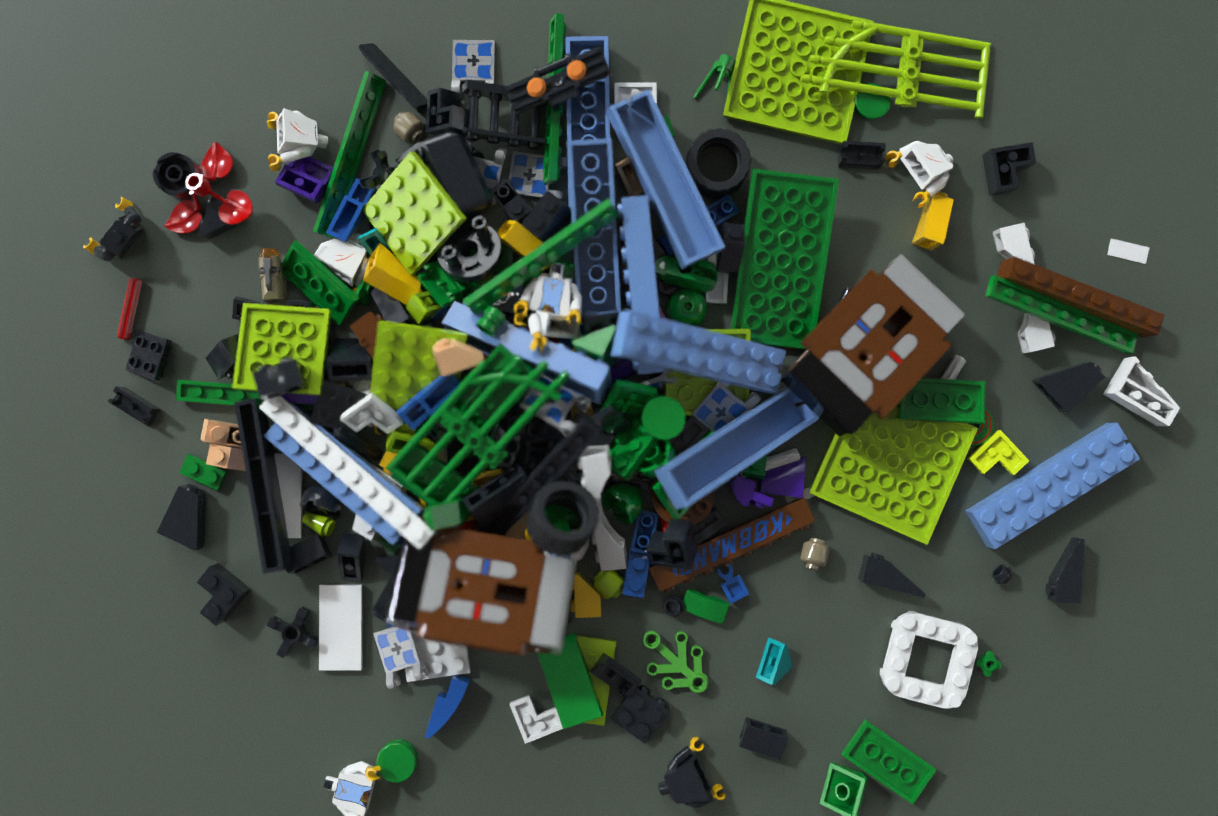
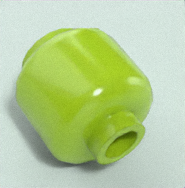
[593,570,624,599]

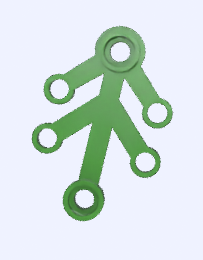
[643,630,709,693]

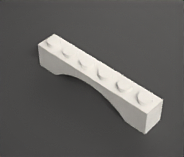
[993,223,1055,354]
[578,445,628,571]

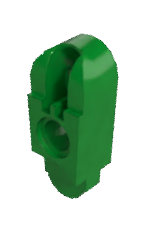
[654,256,718,292]

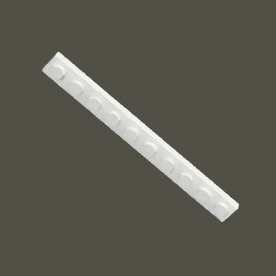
[259,396,435,549]

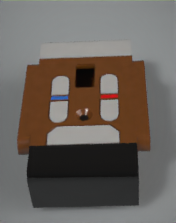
[780,254,965,439]
[385,527,576,656]

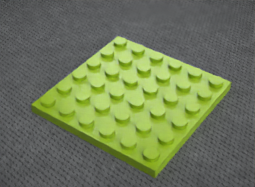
[722,0,874,144]
[809,404,978,545]

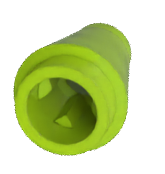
[302,512,336,537]

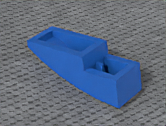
[326,178,377,242]
[396,373,461,430]
[425,675,470,738]

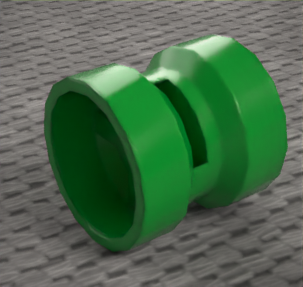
[475,306,506,337]

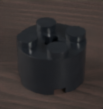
[153,152,203,200]

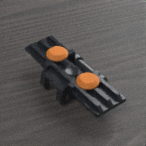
[505,46,611,115]

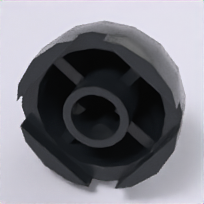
[299,484,344,519]

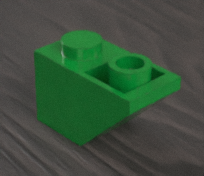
[424,499,466,530]

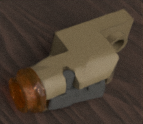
[258,248,289,306]

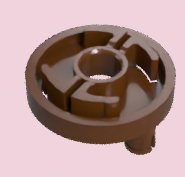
[651,478,715,525]

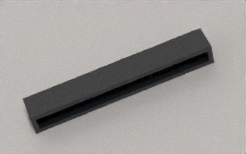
[234,398,293,574]

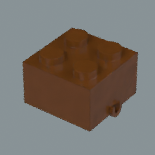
[350,311,385,359]

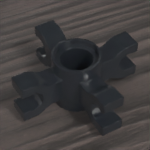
[359,149,399,190]
[267,606,319,658]

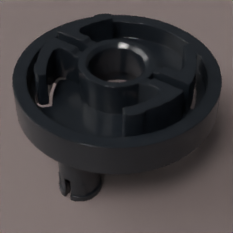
[437,216,503,282]

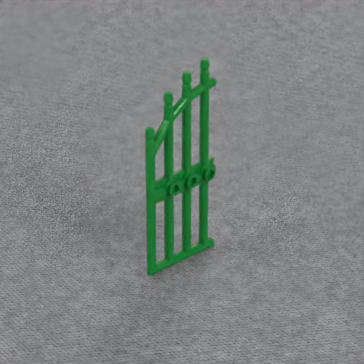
[386,355,570,506]

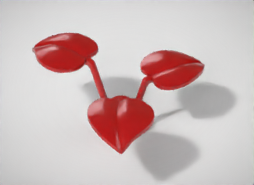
[164,141,253,234]

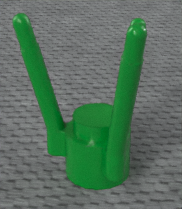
[693,54,736,99]

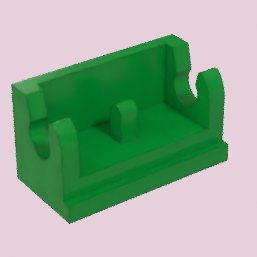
[417,261,466,308]

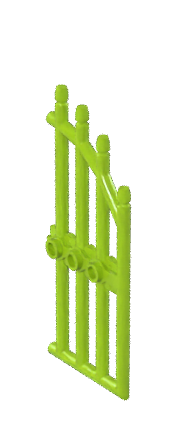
[801,20,991,119]

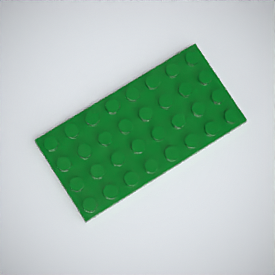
[730,169,839,349]

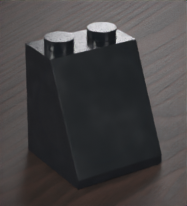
[521,190,572,243]

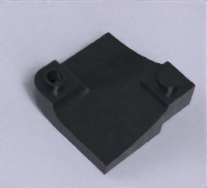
[490,408,554,473]

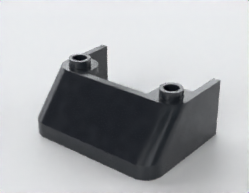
[395,131,492,222]

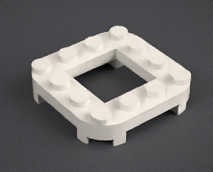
[880,611,978,709]

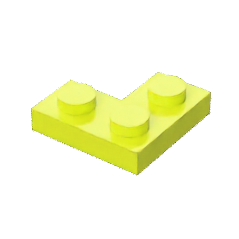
[967,430,1029,475]

